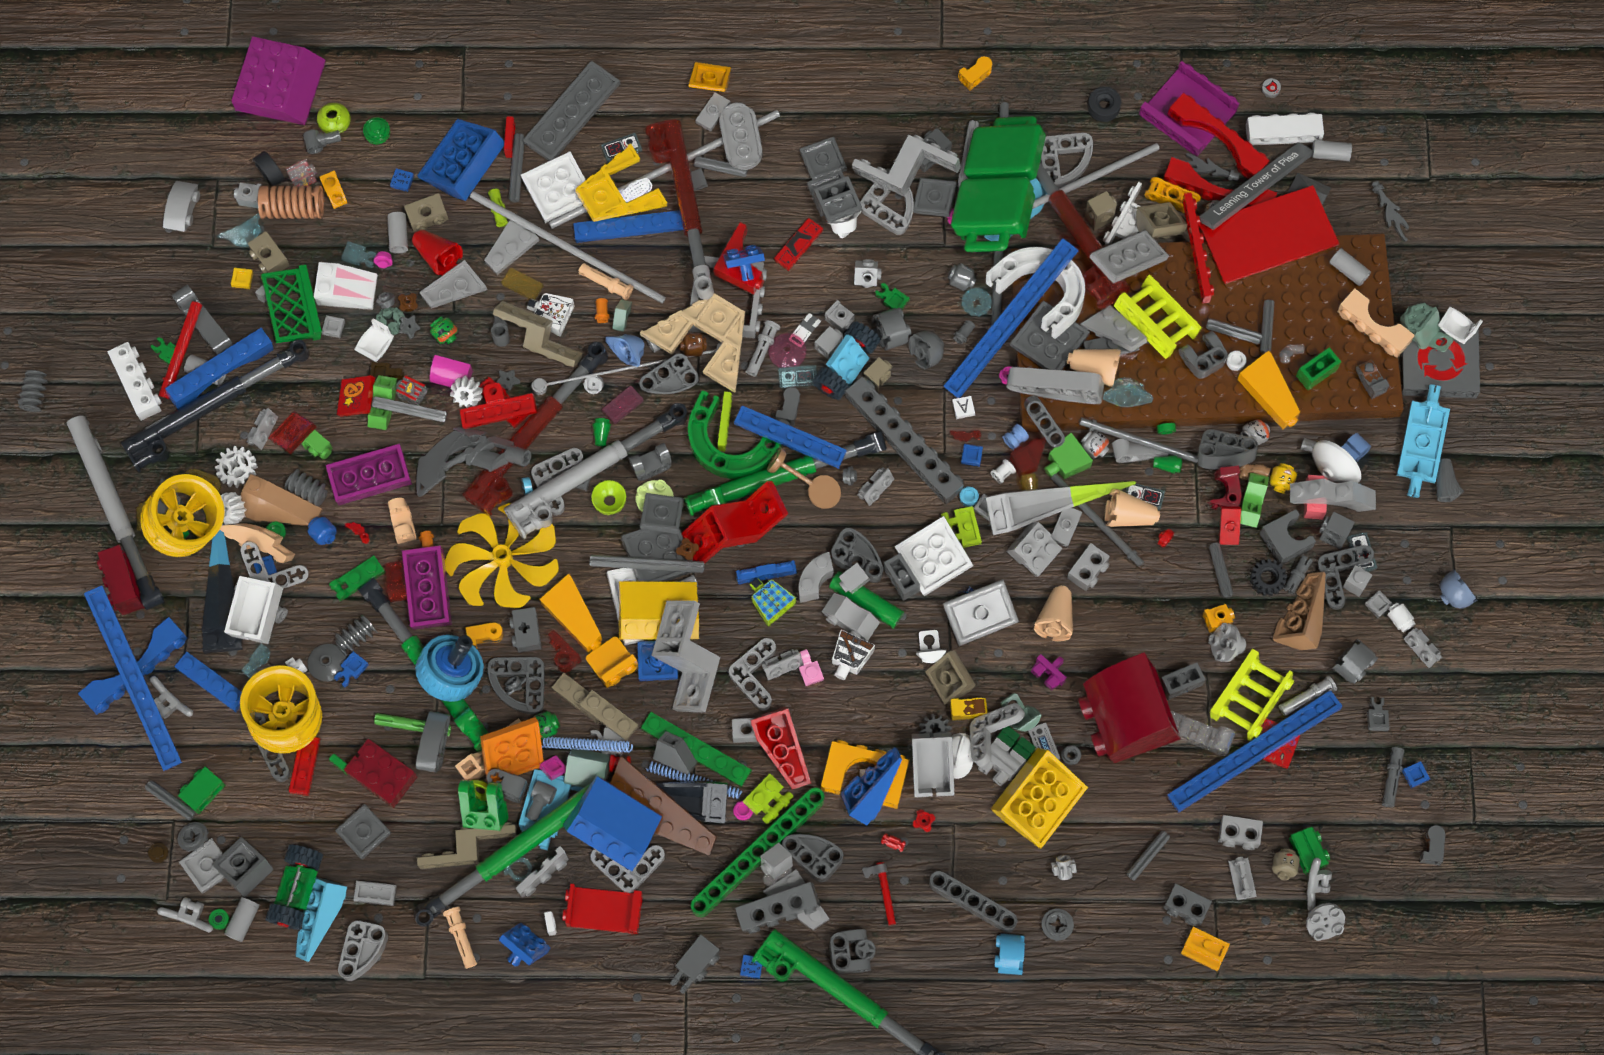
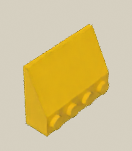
[619,581,699,640]
[991,748,1088,849]

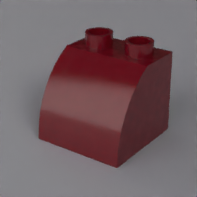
[1078,652,1181,763]

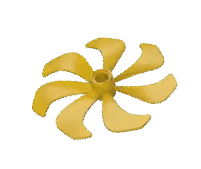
[445,503,559,608]

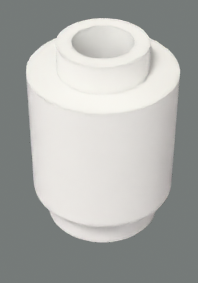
[1387,603,1416,633]

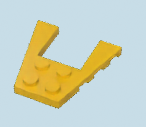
[575,144,667,222]

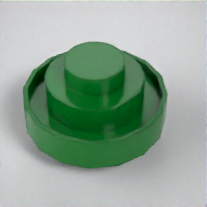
[363,117,391,145]

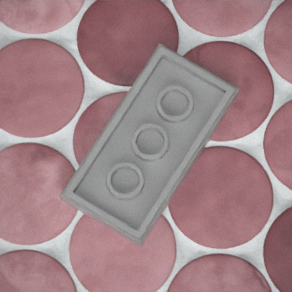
[1090,230,1169,283]

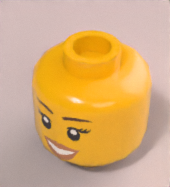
[1269,463,1297,493]

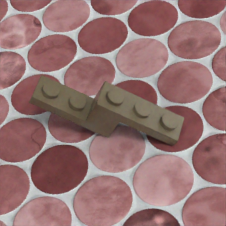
[493,301,583,367]
[551,673,639,741]
[417,822,517,869]

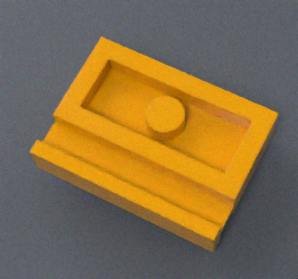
[1181,927,1230,971]

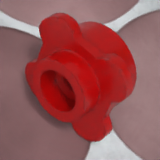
[913,810,935,832]

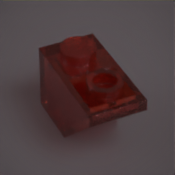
[1010,437,1046,479]

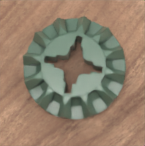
[376,307,405,335]

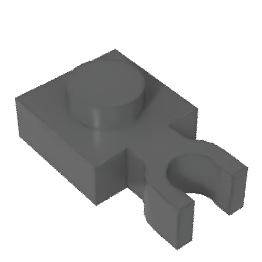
[1367,697,1389,731]

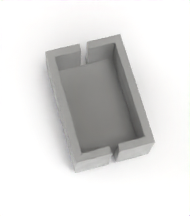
[912,732,954,797]

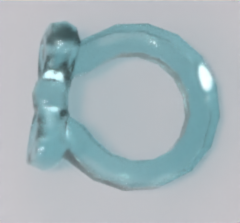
[504,858,532,882]

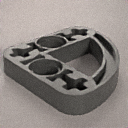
[488,657,545,714]

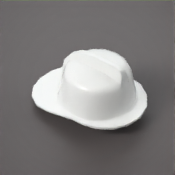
[827,211,861,238]
[952,733,973,779]

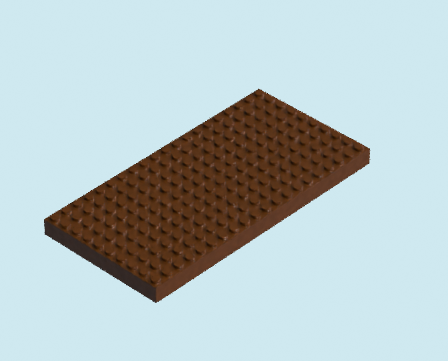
[1010,234,1404,432]

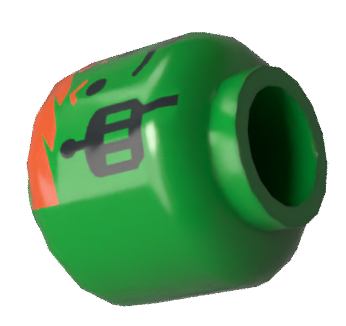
[532,711,560,740]

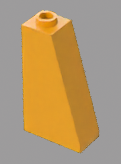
[1237,350,1300,429]
[540,574,602,653]

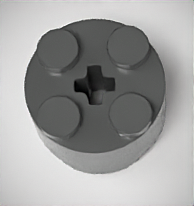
[872,307,911,351]
[1332,638,1378,684]

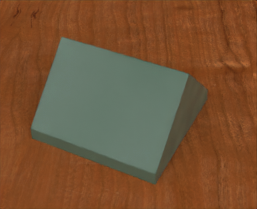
[564,749,611,787]

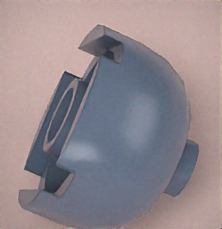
[1440,569,1477,609]

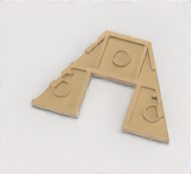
[640,293,745,393]

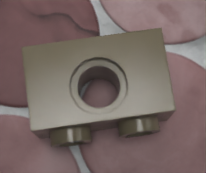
[1085,191,1117,231]
[404,193,449,232]
[247,231,290,273]

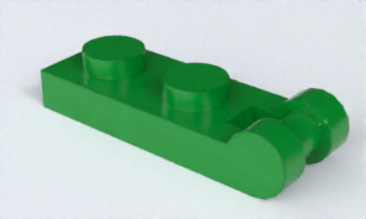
[329,556,386,601]

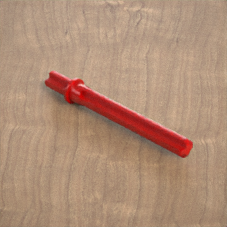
[159,301,202,399]

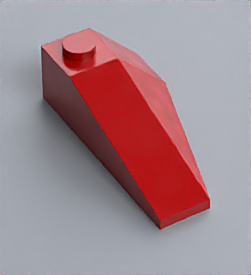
[750,706,811,789]

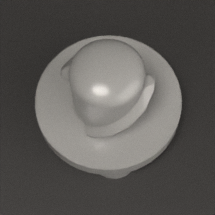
[1209,623,1246,662]

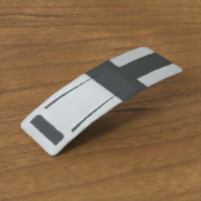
[789,313,821,348]

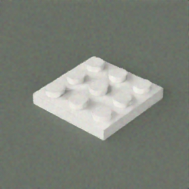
[521,152,585,223]
[895,516,974,596]

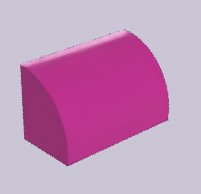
[430,355,473,387]

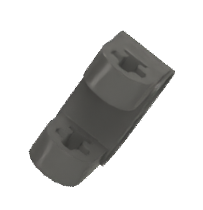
[1179,331,1228,378]
[629,443,671,481]
[486,769,528,804]
[829,929,871,974]

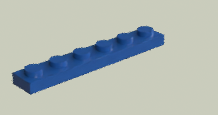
[574,210,686,243]
[734,406,847,469]

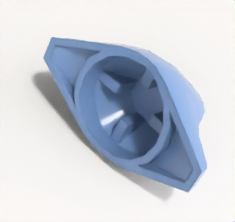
[606,334,644,367]

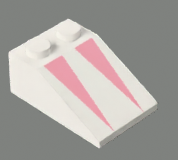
[314,262,378,310]

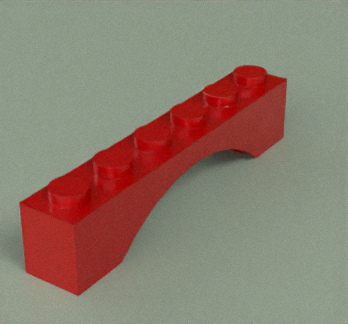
[1167,92,1269,180]
[1164,157,1277,209]

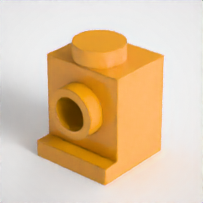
[1203,604,1235,633]

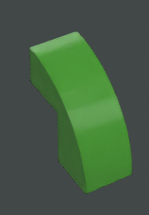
[368,375,397,430]
[1240,472,1269,528]

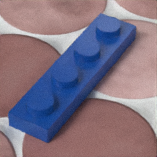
[174,652,242,712]

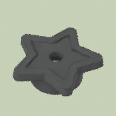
[400,315,420,339]
[496,370,520,390]
[505,676,527,696]

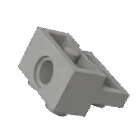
[1006,522,1062,577]

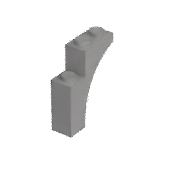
[1290,479,1376,512]

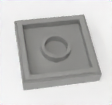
[179,838,224,894]

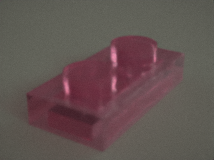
[602,386,643,425]

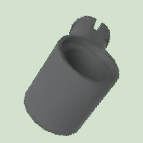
[303,130,341,154]
[491,310,510,347]
[526,780,557,822]

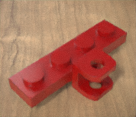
[460,383,537,429]

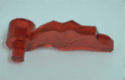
[950,430,982,442]

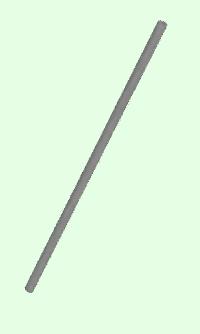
[548,110,780,229]

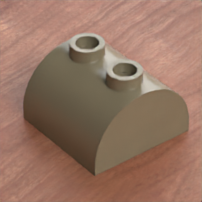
[1136,202,1187,239]
[925,651,976,705]

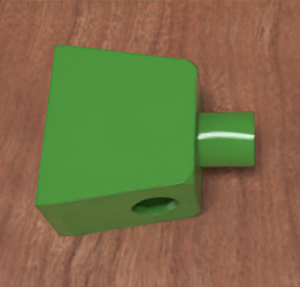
[1044,433,1093,479]

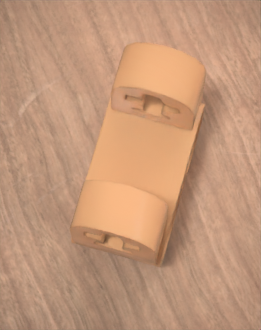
[388,498,417,544]

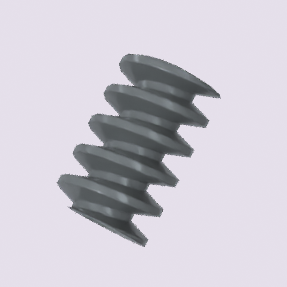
[18,370,48,412]
[285,469,328,506]
[334,615,377,656]

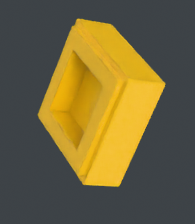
[231,268,253,289]

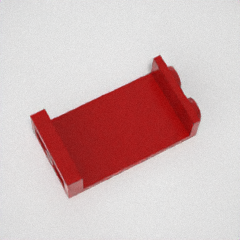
[562,884,643,934]

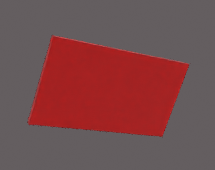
[1199,185,1339,284]

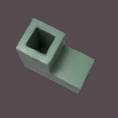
[612,299,632,332]

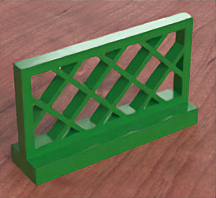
[261,265,322,343]

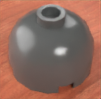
[909,330,944,370]

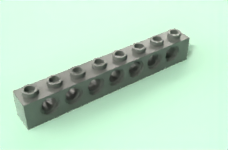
[845,377,964,505]

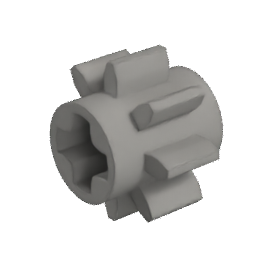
[1052,855,1077,880]

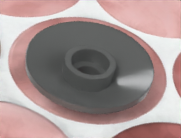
[308,644,346,682]

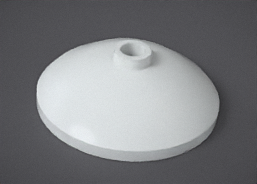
[1312,440,1361,483]

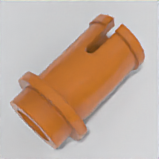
[595,298,610,323]
[419,531,434,548]

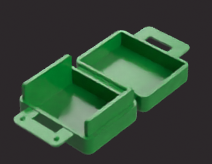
[951,116,1046,252]

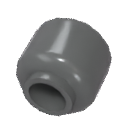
[947,263,976,291]

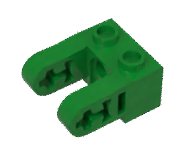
[458,780,509,831]

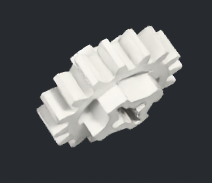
[215,446,258,488]

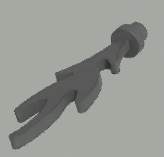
[1173,153,1240,181]
[1372,181,1409,242]

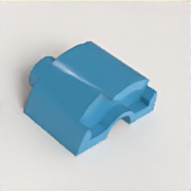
[995,933,1025,975]

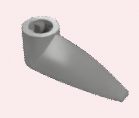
[1112,439,1168,463]

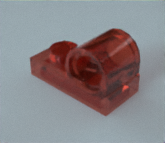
[385,561,407,603]
[548,630,582,673]

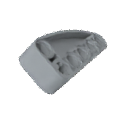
[1007,367,1104,404]

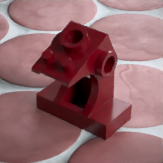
[1207,465,1242,511]

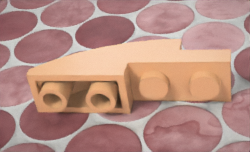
[220,523,295,563]

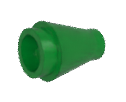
[592,418,611,447]
[1153,455,1182,474]

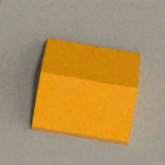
[689,62,731,92]

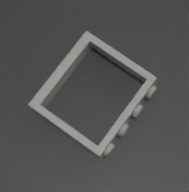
[689,256,767,338]

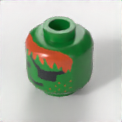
[430,316,458,345]

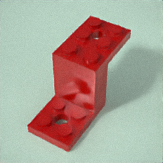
[681,481,788,564]

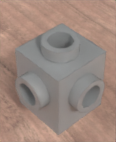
[854,259,881,288]

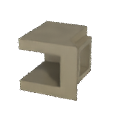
[864,357,893,392]

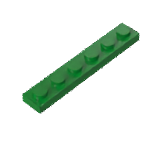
[641,712,752,788]

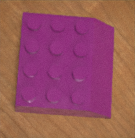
[231,37,326,125]

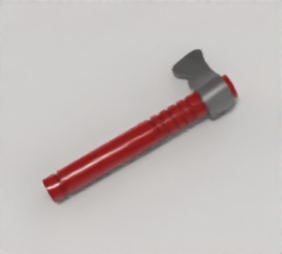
[862,862,896,925]

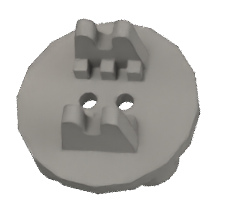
[1306,903,1345,941]

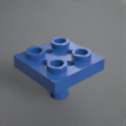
[723,245,765,281]
[637,641,678,681]
[499,923,551,966]

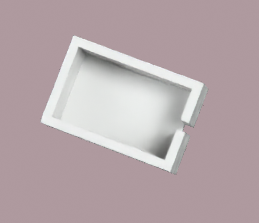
[224,576,283,644]

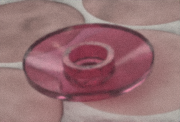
[769,333,806,370]

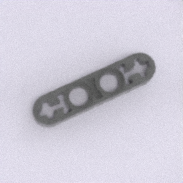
[255,712,290,782]

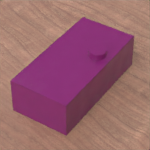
[326,444,412,505]
[402,546,452,630]

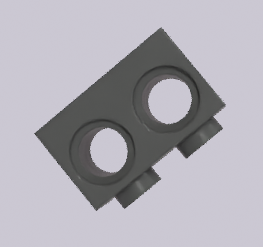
[1319,512,1355,550]
[1164,883,1212,926]

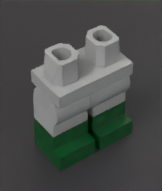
[978,726,1036,786]

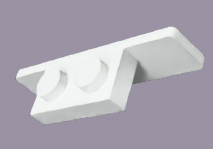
[1103,182,1142,245]

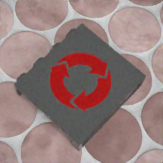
[1401,328,1480,399]

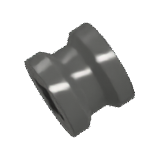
[855,939,875,960]

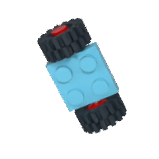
[812,321,881,400]

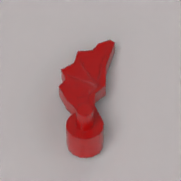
[345,522,370,544]

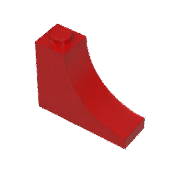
[714,222,764,294]

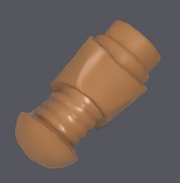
[1239,464,1271,480]

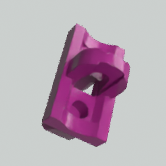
[1031,654,1067,690]

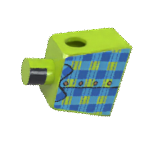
[750,578,796,627]

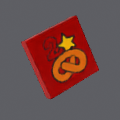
[337,375,375,417]

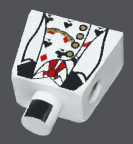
[527,293,575,337]

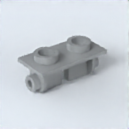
[246,408,278,450]
[857,467,894,506]
[1404,628,1442,668]
[761,649,803,680]
[1228,857,1257,900]

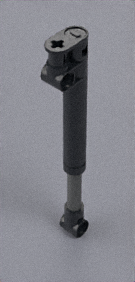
[121,340,310,473]

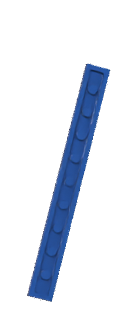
[944,238,1078,398]
[84,585,182,771]
[1168,690,1342,812]

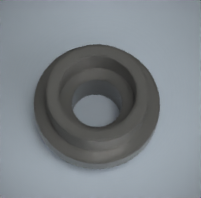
[376,292,395,309]
[843,466,857,486]
[1061,745,1081,765]

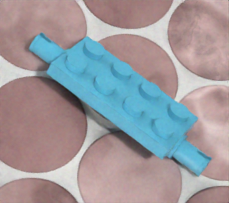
[1397,384,1450,498]

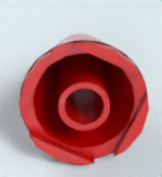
[412,230,463,276]

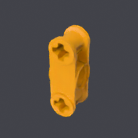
[1144,177,1201,214]

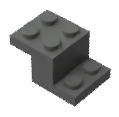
[807,170,862,223]

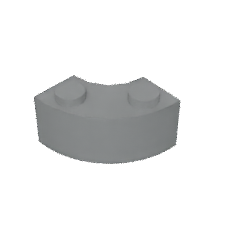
[163,181,200,232]
[799,552,833,603]
[822,593,880,641]

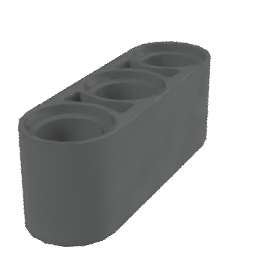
[1024,396,1065,447]

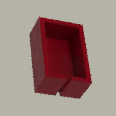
[97,545,145,615]
[344,739,418,809]

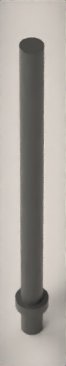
[1079,417,1198,463]
[1051,474,1144,567]

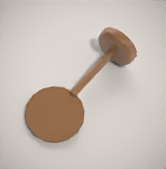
[767,448,841,509]

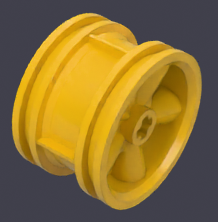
[140,474,225,557]
[240,666,322,753]

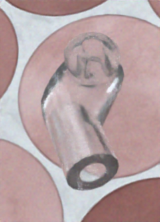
[1279,344,1304,363]

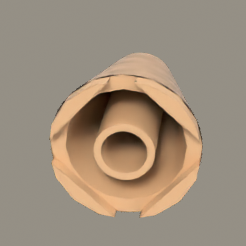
[1067,349,1121,387]
[1104,489,1160,527]
[1034,585,1073,641]

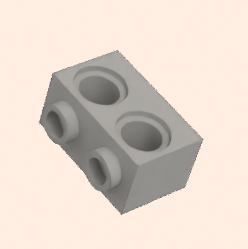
[1067,543,1110,591]
[1218,815,1263,850]

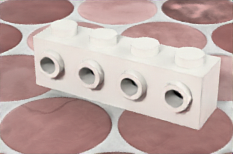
[1246,113,1324,145]
[107,342,162,421]

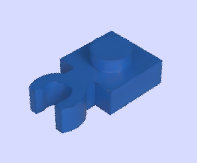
[334,651,369,688]

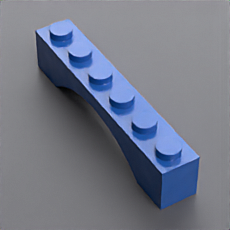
[165,328,274,409]
[78,617,188,715]

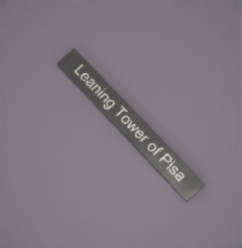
[1199,142,1313,230]

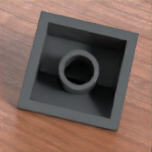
[212,837,274,898]

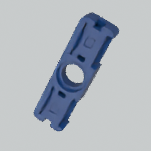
[736,560,797,584]

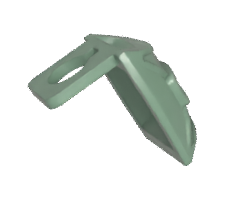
[1000,693,1041,732]

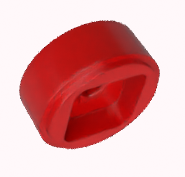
[1158,528,1175,548]

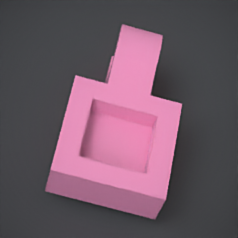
[799,649,824,686]

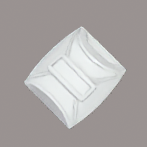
[1438,307,1483,344]
[355,319,394,362]
[916,630,947,663]

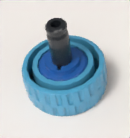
[415,635,484,702]

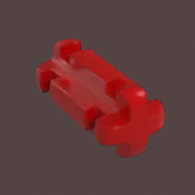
[881,833,906,852]

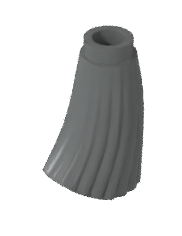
[1437,459,1464,502]

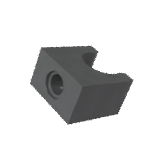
[1260,510,1316,565]

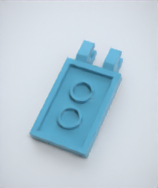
[518,769,572,851]

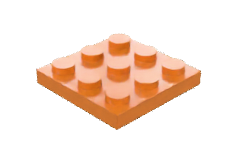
[480,717,544,782]

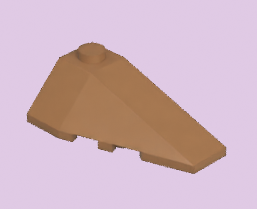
[241,474,323,526]
[1273,572,1326,650]

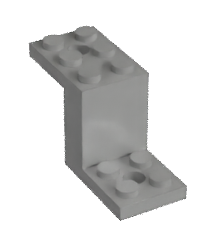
[852,135,961,197]
[652,601,720,712]

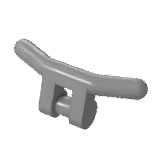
[150,676,193,719]
[1307,858,1332,912]
[157,897,213,933]

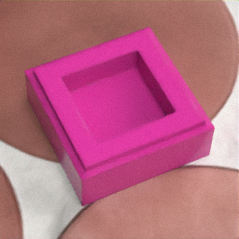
[540,755,566,781]

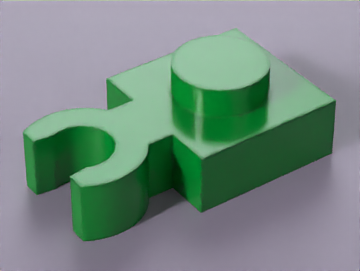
[875,283,910,310]
[151,337,186,365]

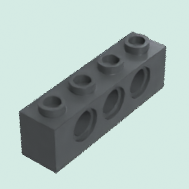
[735,882,821,934]

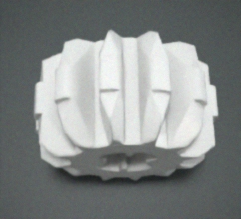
[450,376,483,408]
[220,492,247,525]

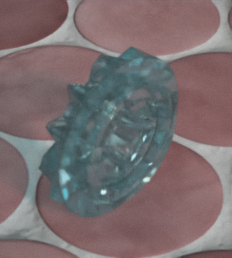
[962,288,992,317]

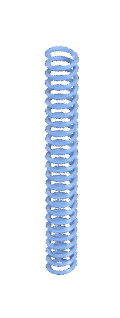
[542,737,633,753]
[646,761,742,799]

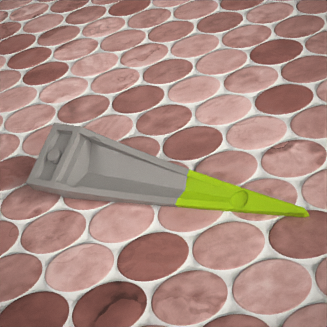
[985,481,1136,535]

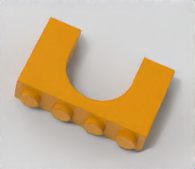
[821,740,909,809]

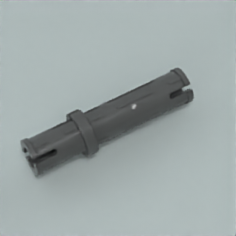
[1382,747,1404,808]

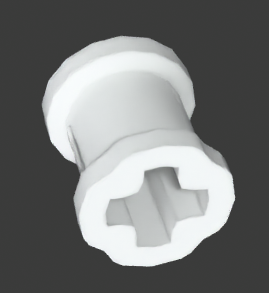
[990,459,1016,484]

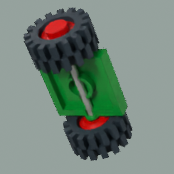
[265,844,323,930]

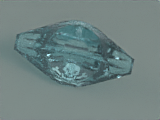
[217,213,263,247]
[1103,377,1153,407]

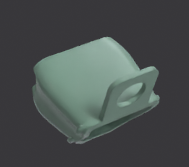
[1400,303,1453,352]

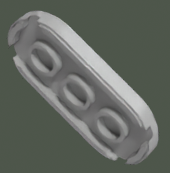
[719,103,763,170]

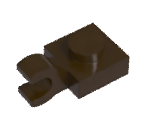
[370,362,405,381]

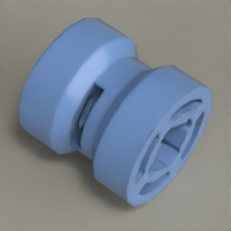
[1002,424,1029,450]

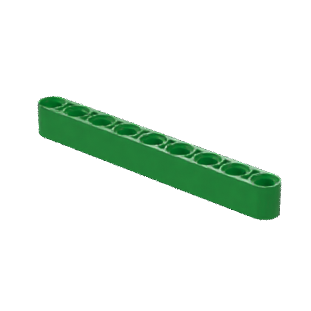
[691,788,824,918]

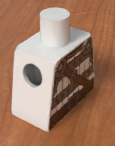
[832,630,875,680]

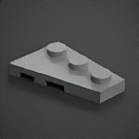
[484,213,539,275]
[420,260,487,309]
[1081,305,1147,352]
[515,846,569,898]
[763,870,829,931]

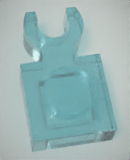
[342,241,376,267]
[242,644,271,678]

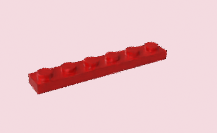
[1182,192,1214,304]

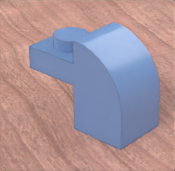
[1342,433,1371,463]

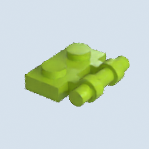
[941,506,982,548]
[742,774,793,824]

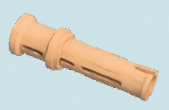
[578,263,633,300]
[443,907,477,969]

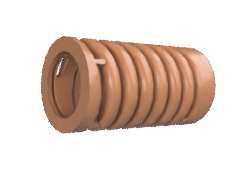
[258,186,324,219]

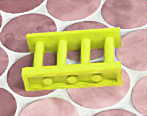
[1114,275,1202,359]
[1210,649,1294,741]

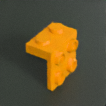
[586,637,638,688]

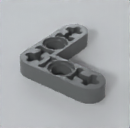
[1318,545,1374,610]

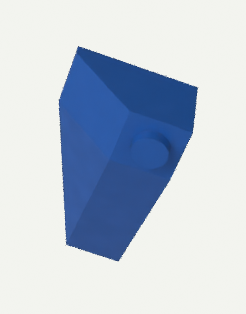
[840,747,902,825]

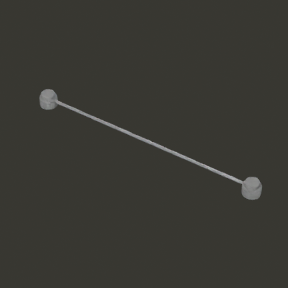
[532,342,722,395]

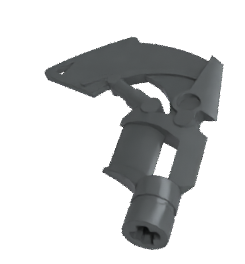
[416,427,531,497]

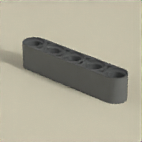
[929,871,1018,933]

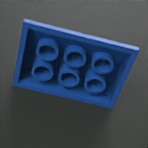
[417,119,505,201]
[563,776,662,871]

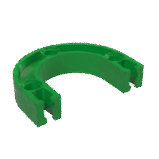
[688,390,783,479]

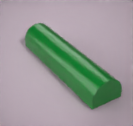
[829,571,904,629]

